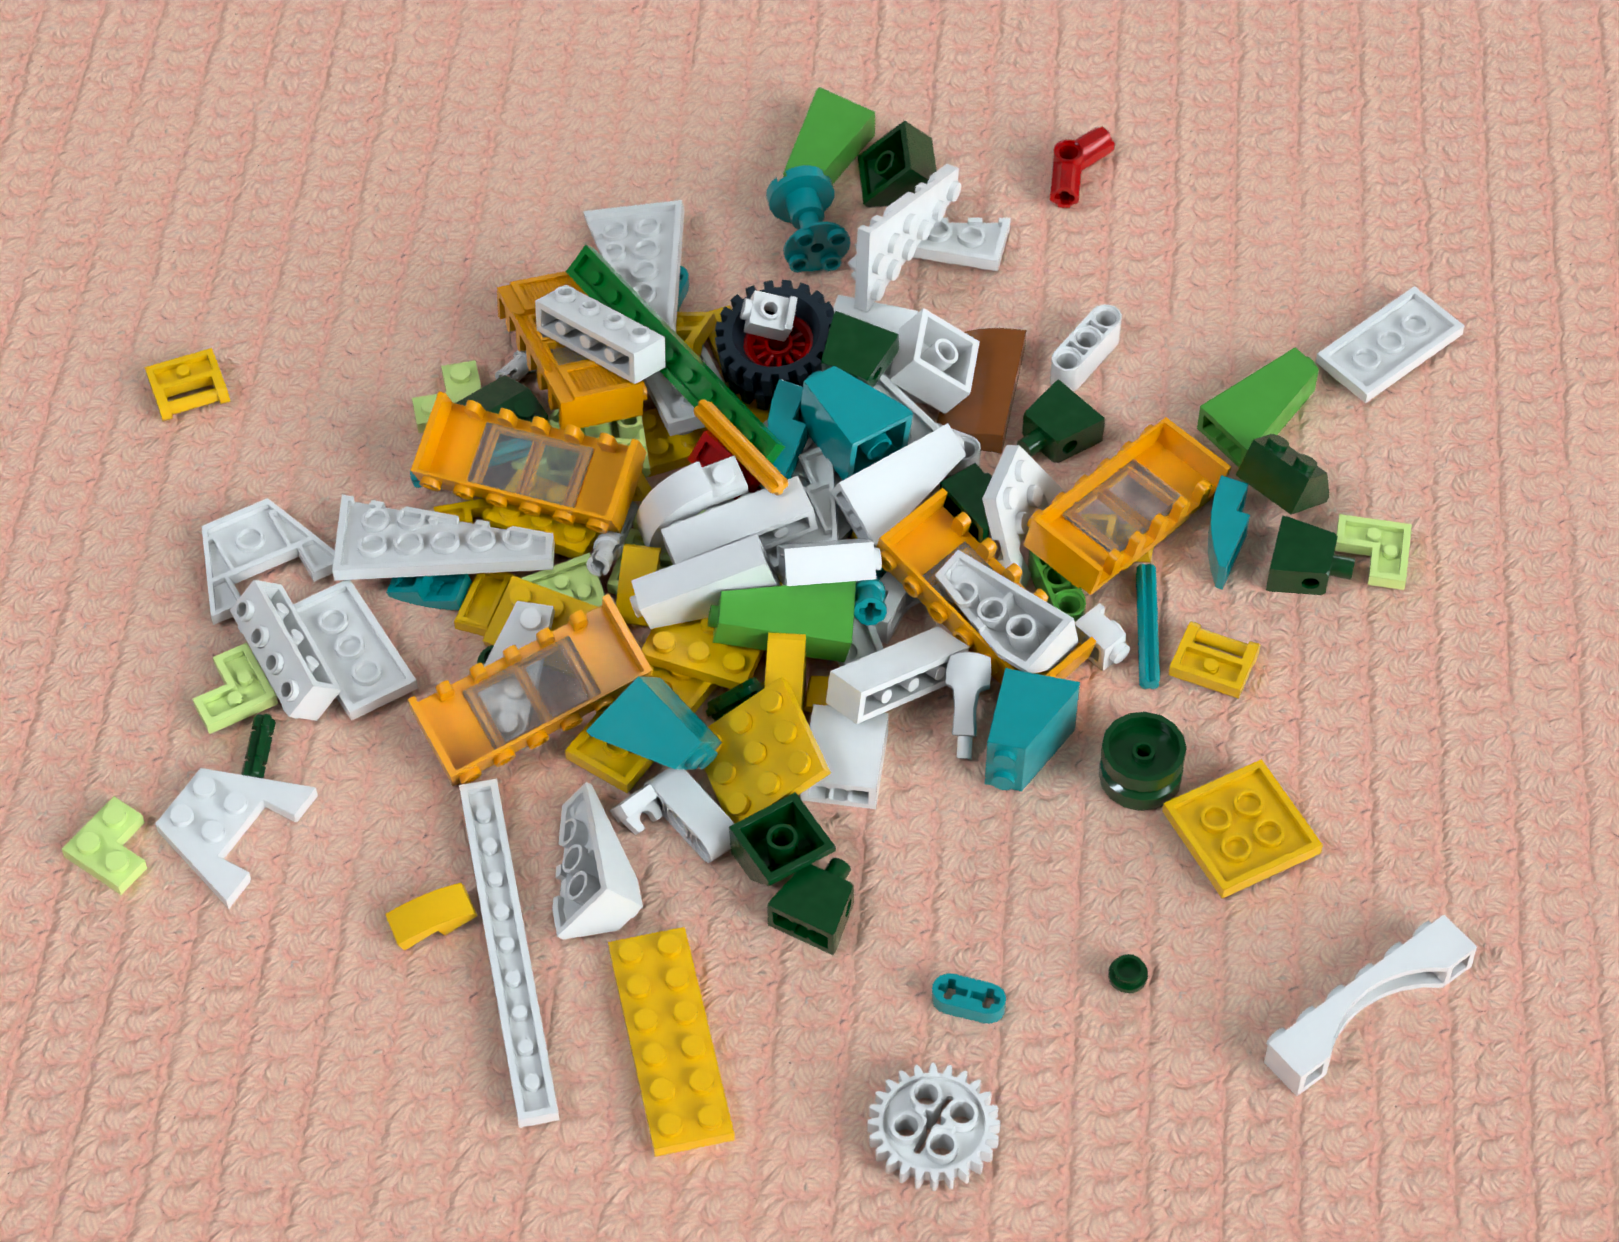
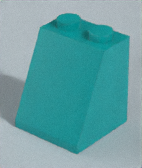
[799,366,913,480]
[985,668,1080,791]
[586,676,722,769]

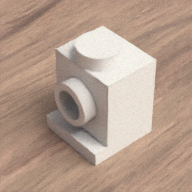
[740,290,798,342]
[1075,603,1130,671]

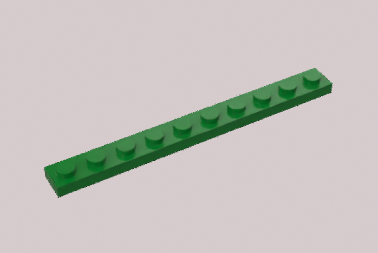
[566,244,785,464]

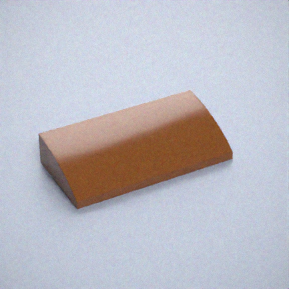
[936,328,1026,454]

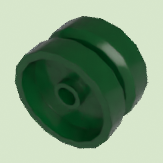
[1099,711,1187,811]

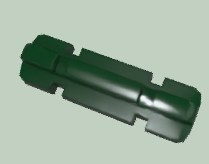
[706,677,765,721]
[241,713,276,778]

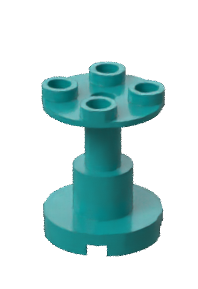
[766,166,850,273]

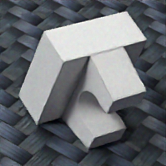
[609,784,663,835]

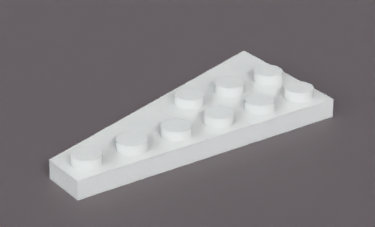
[332,494,555,581]

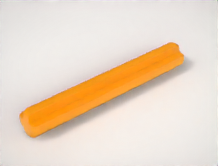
[693,399,788,495]

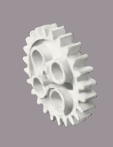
[867,1063,1000,1191]

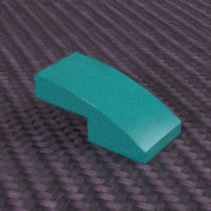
[386,574,472,610]

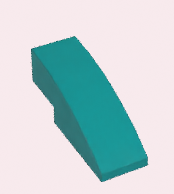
[767,379,808,480]
[1208,475,1250,590]

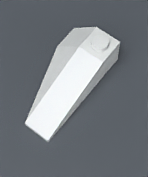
[935,550,1079,673]
[552,782,643,940]

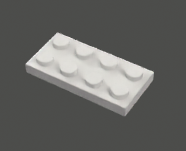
[1316,286,1465,403]
[643,344,725,436]
[293,580,418,721]

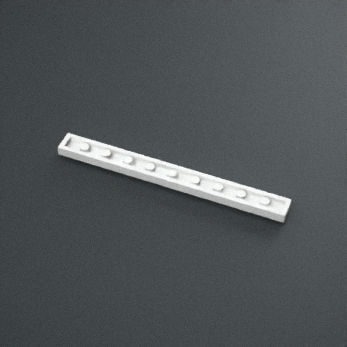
[459,778,559,1128]

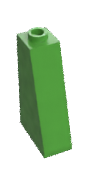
[783,87,875,184]
[1197,347,1319,467]
[708,581,856,662]

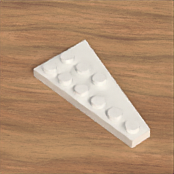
[854,164,961,312]
[583,200,684,333]

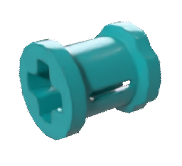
[854,579,887,626]

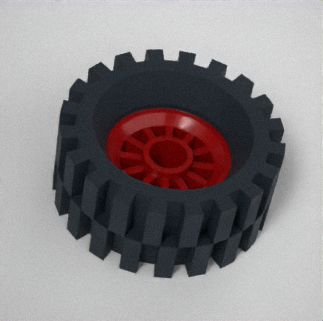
[715,280,834,411]

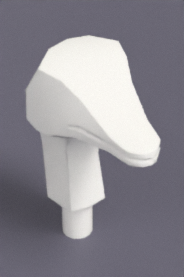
[945,652,991,759]

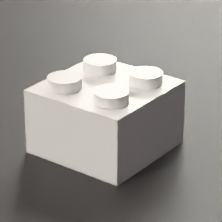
[889,308,980,414]

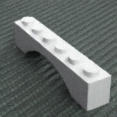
[1264,915,1477,1097]

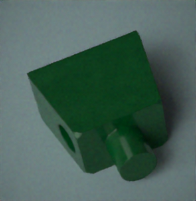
[821,311,899,388]
[1017,379,1105,463]
[1266,515,1355,595]
[767,858,854,955]

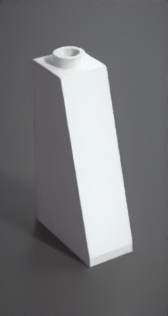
[831,424,966,548]
[630,534,781,629]

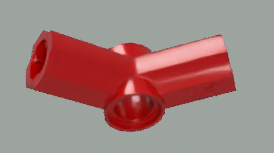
[1050,126,1115,208]

